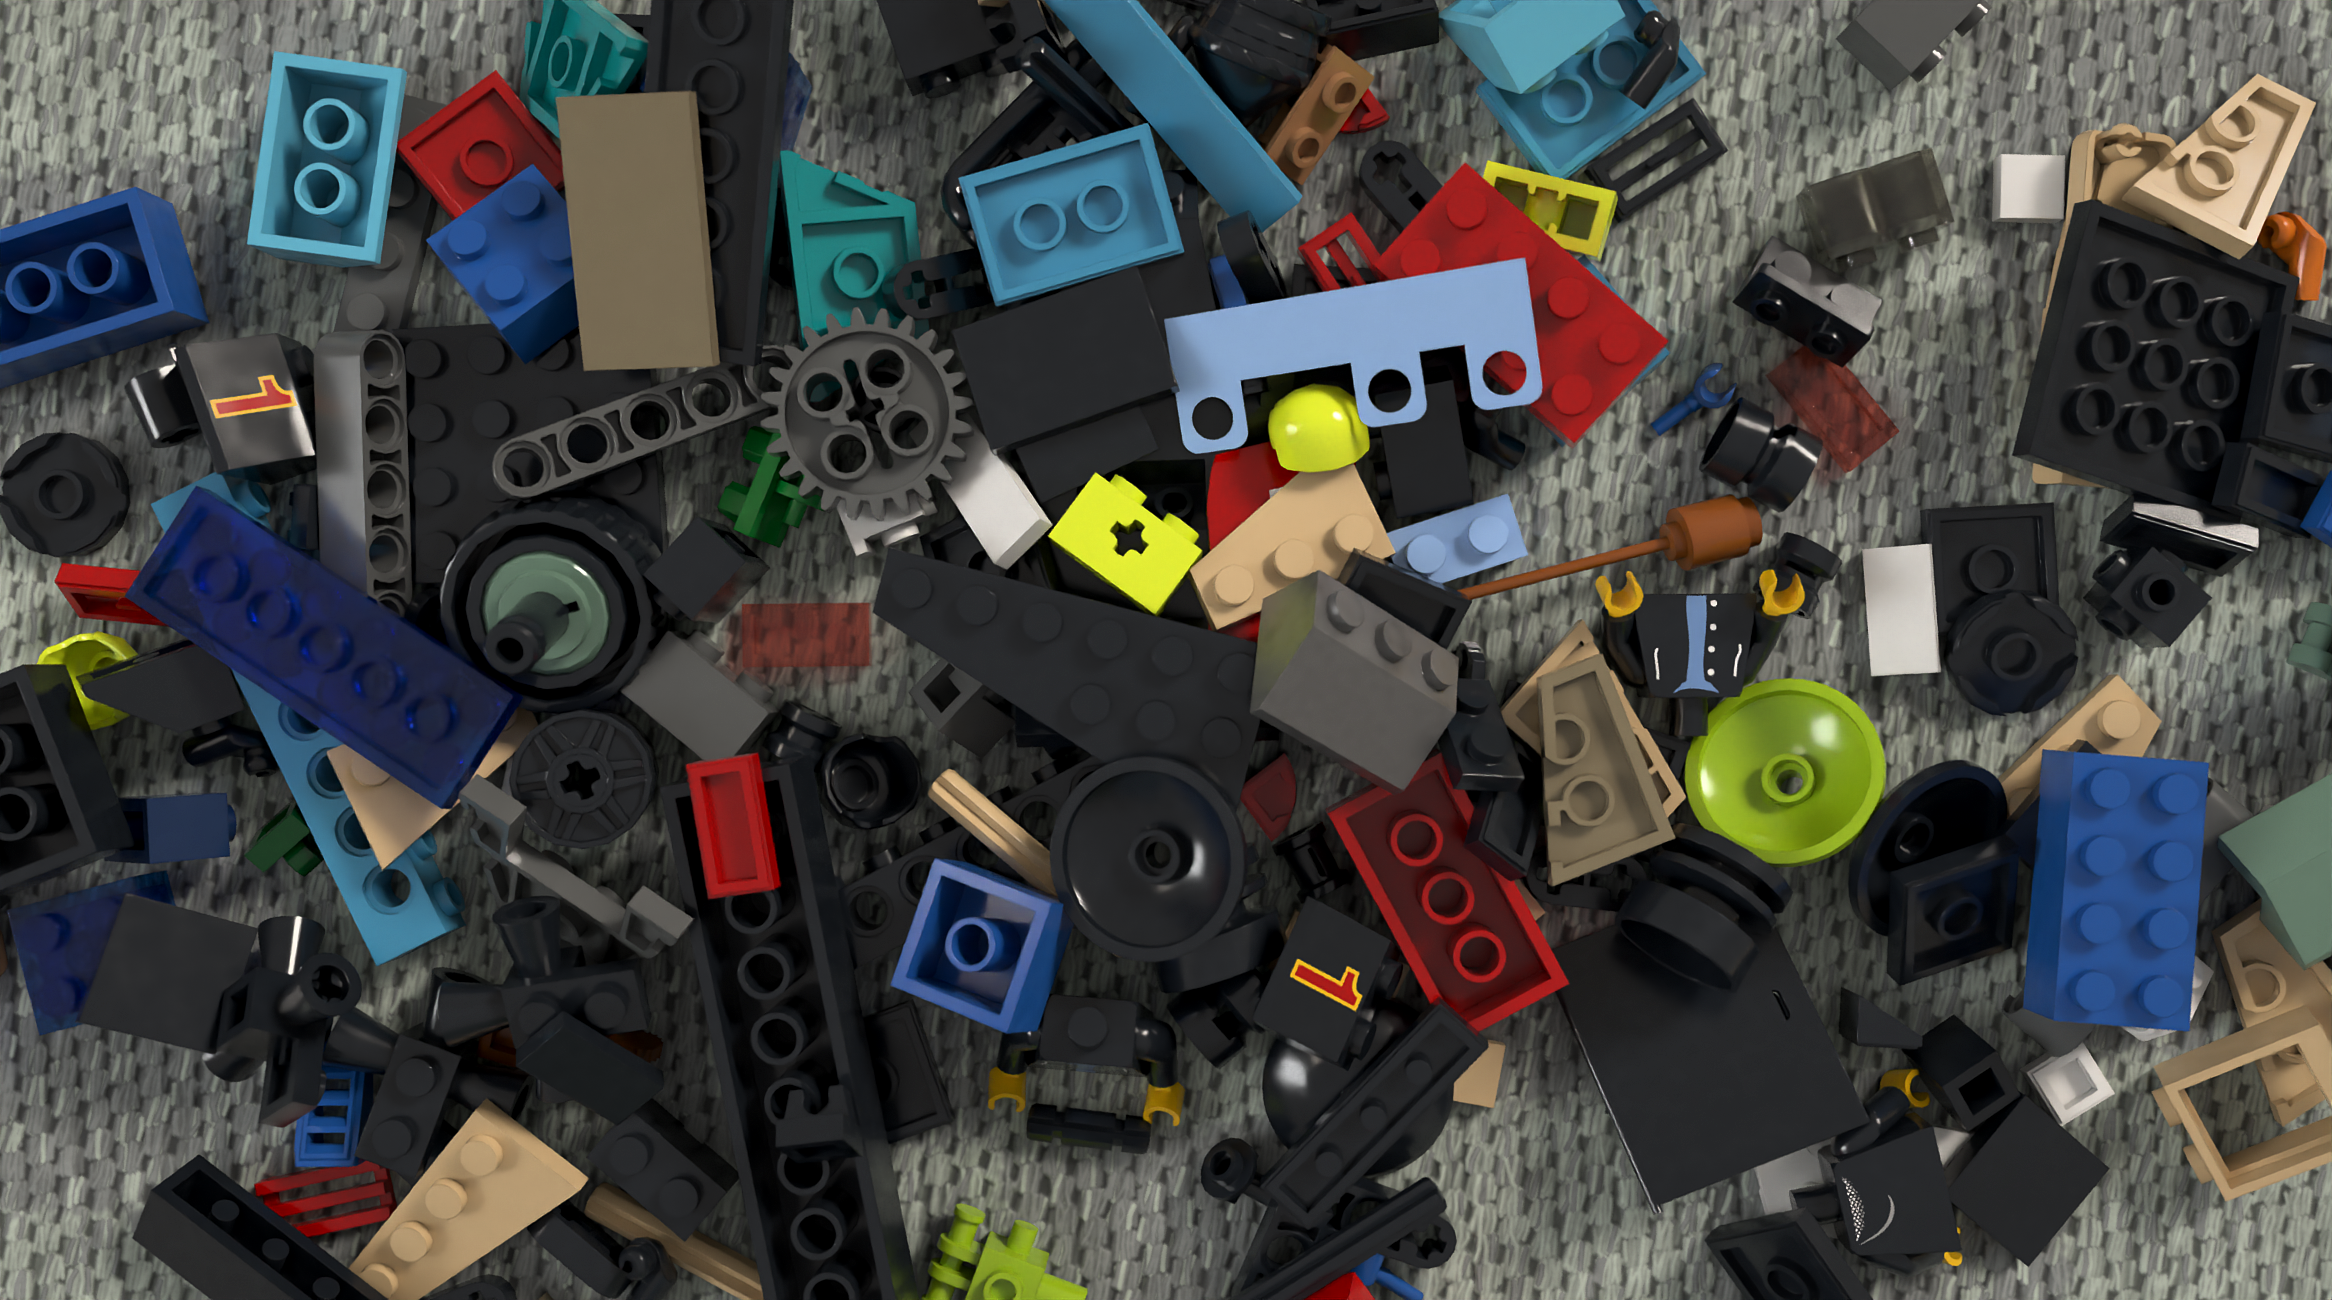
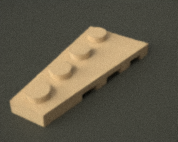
[348,1098,589,1300]

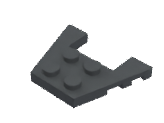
[459,774,693,966]

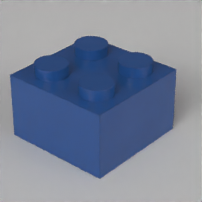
[426,164,579,365]
[890,858,1074,1033]

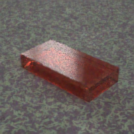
[1765,345,1900,473]
[742,603,872,667]

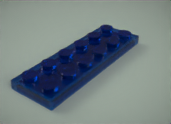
[125,486,524,809]

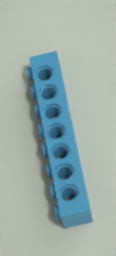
[151,472,466,966]

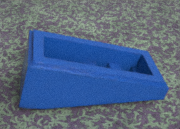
[294,1030,374,1167]

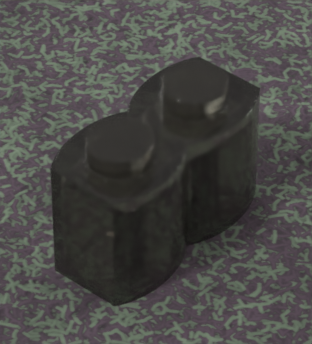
[1796,148,1955,273]

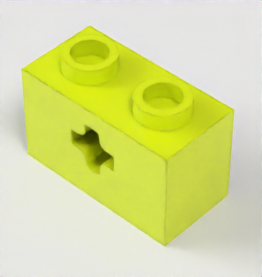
[1483,160,1618,262]
[1048,472,1203,617]

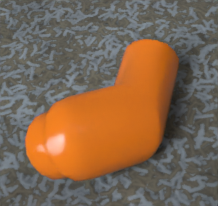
[2257,211,2327,301]

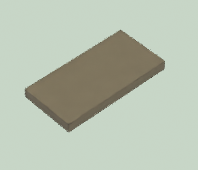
[556,91,720,371]

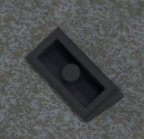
[1301,0,1439,61]

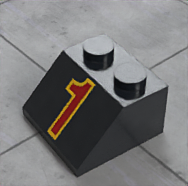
[173,333,317,485]
[1251,896,1403,1071]

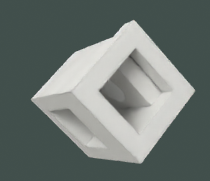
[836,484,939,559]

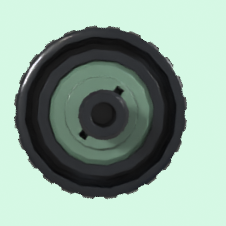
[439,490,669,714]

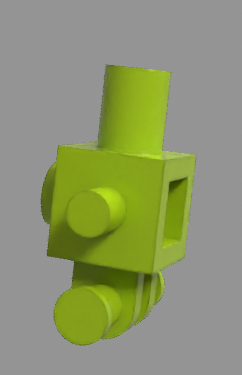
[921,1203,1088,1300]

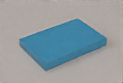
[1476,0,1706,180]
[958,123,1184,307]

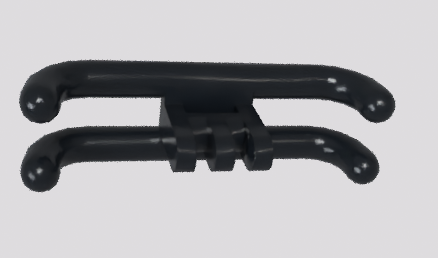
[940,38,1110,248]

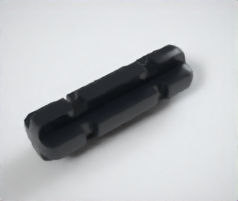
[1026,1103,1152,1155]

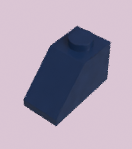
[104,792,237,864]

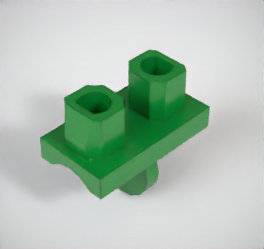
[717,426,825,548]

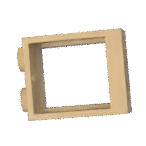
[2151,1005,2332,1202]

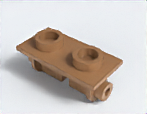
[1257,44,1375,185]

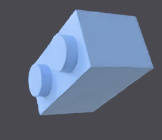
[1387,493,1528,584]

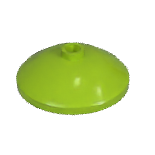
[1685,678,1886,867]

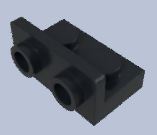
[1732,235,1882,368]

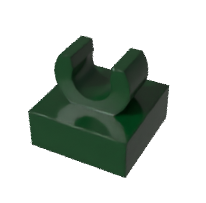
[244,798,324,877]

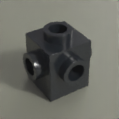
[2083,546,2212,648]

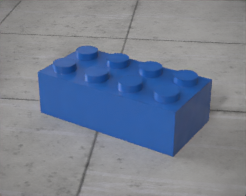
[0,187,209,389]
[2023,749,2209,1032]

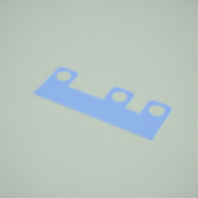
[1164,258,1542,454]

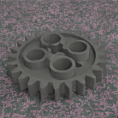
[760,307,975,521]

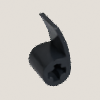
[124,342,202,448]

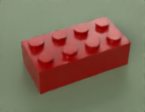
[1373,162,1669,449]
[1325,749,1570,1032]

